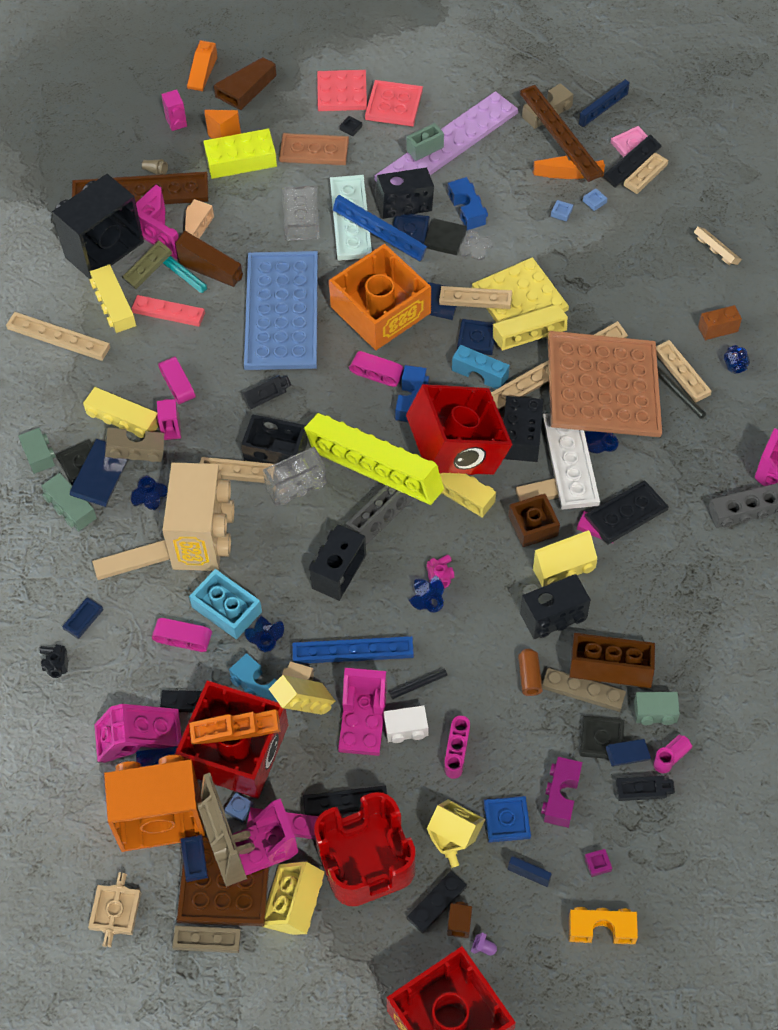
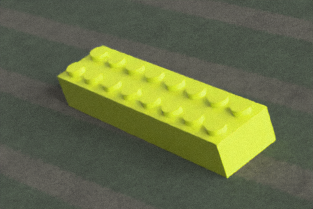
[304,413,444,505]

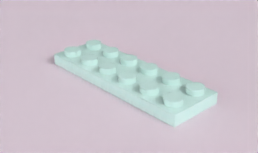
[330,175,372,261]

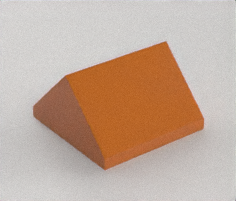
[205,110,241,139]

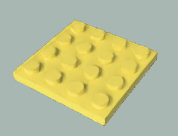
[472,257,569,323]

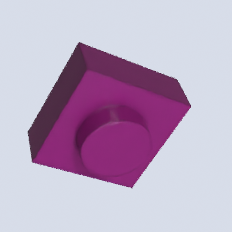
[584,849,612,877]

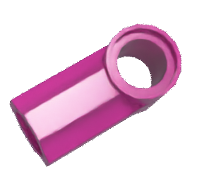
[653,734,692,774]

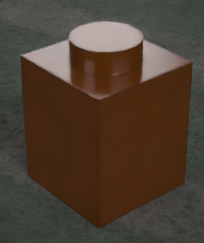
[447,902,472,938]

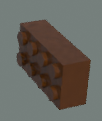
[569,633,655,688]

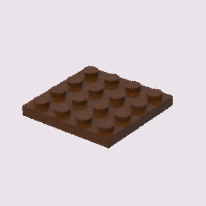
[177,837,269,926]

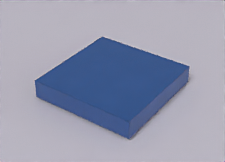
[484,796,531,843]

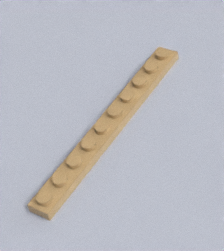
[491,321,628,411]

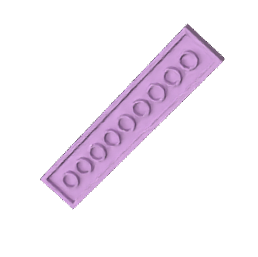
[374,91,518,185]

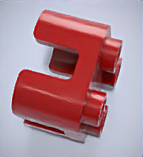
[314,792,416,906]

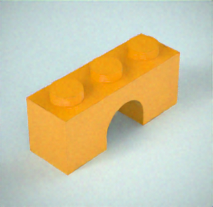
[569,907,638,944]

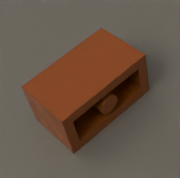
[698,305,742,340]

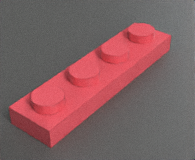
[132,295,205,327]

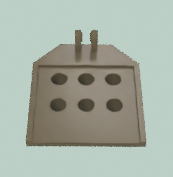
[197,773,255,887]

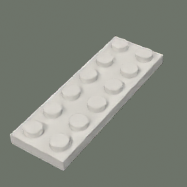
[542,413,600,510]

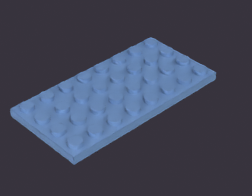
[244,251,318,370]

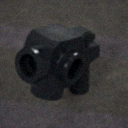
[40,644,69,678]

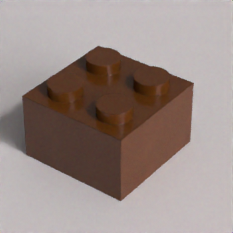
[508,493,560,547]

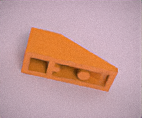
[187,40,218,91]

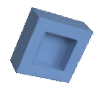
[583,189,607,211]
[551,200,573,222]
[224,793,254,823]

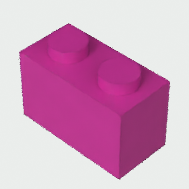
[161,90,187,131]
[157,399,181,440]

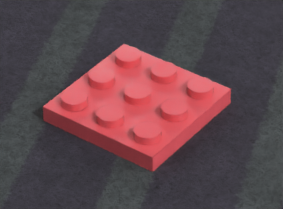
[317,70,367,111]
[365,80,423,127]

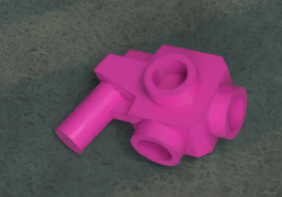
[426,555,454,589]

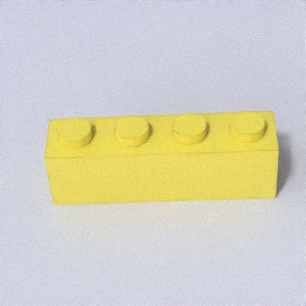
[89,265,136,333]
[493,304,568,351]
[83,387,159,438]
[440,473,496,518]
[269,675,335,715]

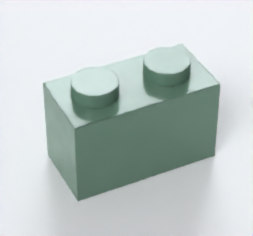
[407,123,444,161]
[18,428,56,474]
[634,692,680,725]

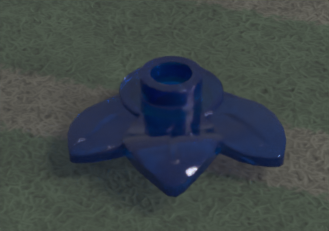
[584,431,619,454]
[131,476,168,510]
[409,576,444,613]
[245,616,284,652]

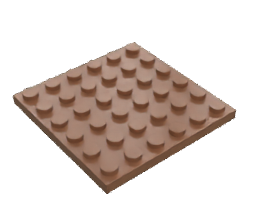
[548,331,662,437]

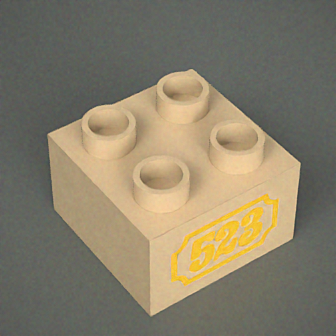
[162,463,235,571]

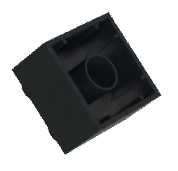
[52,174,144,279]

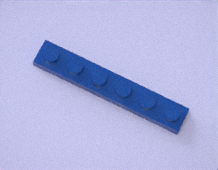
[333,195,427,261]
[292,636,414,664]

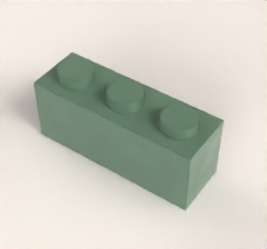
[41,473,97,532]

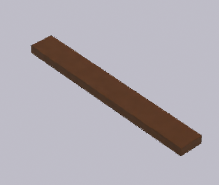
[520,85,603,182]

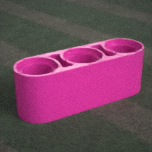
[349,351,404,387]
[158,357,196,405]
[152,618,212,652]
[444,716,470,779]

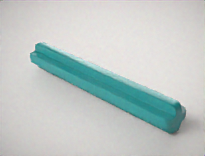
[163,256,207,293]

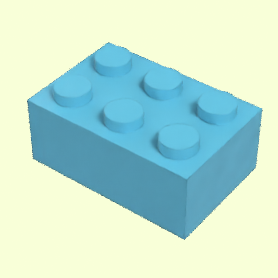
[189,569,262,640]

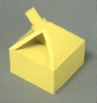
[427,799,485,868]

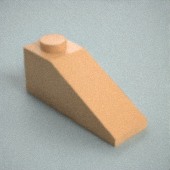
[185,199,214,239]

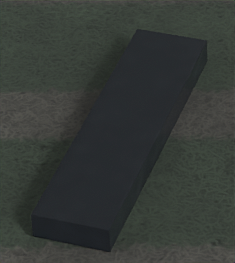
[604,134,662,188]
[303,785,387,816]

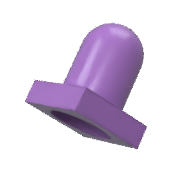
[470,933,497,956]

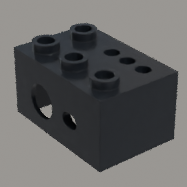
[376,167,434,219]
[504,396,544,462]
[241,414,308,472]
[309,524,366,601]
[520,574,591,639]

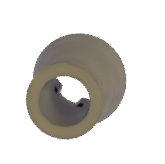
[142,159,168,175]

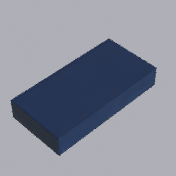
[62,597,103,639]
[606,739,651,767]
[181,835,208,882]
[508,856,552,887]

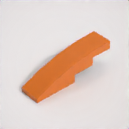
[533,156,605,179]
[189,709,281,744]

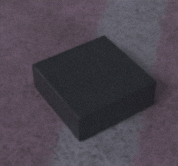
[339,116,362,136]

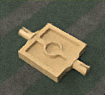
[88,872,141,948]

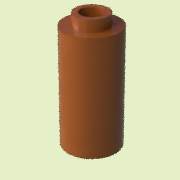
[518,649,543,696]

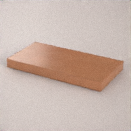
[279,133,349,165]

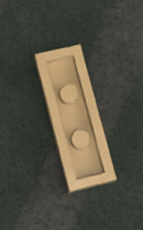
[624,153,668,194]
[694,227,742,265]

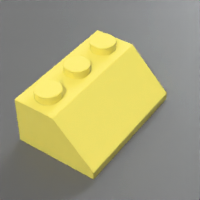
[533,530,597,587]
[262,862,325,935]

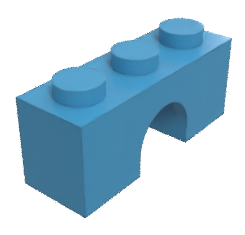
[452,345,510,389]
[229,653,279,703]

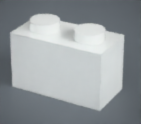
[384,705,428,743]

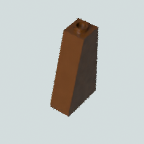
[214,57,277,110]
[176,231,243,287]

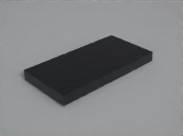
[584,480,669,545]

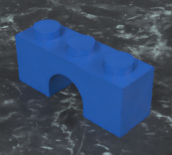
[448,177,488,230]
[395,365,429,422]

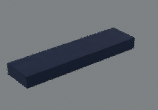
[579,79,630,127]

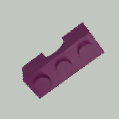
[541,757,583,828]

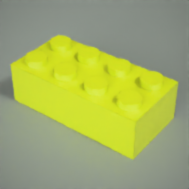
[204,128,277,179]

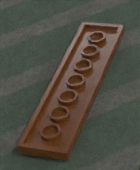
[72,172,209,205]

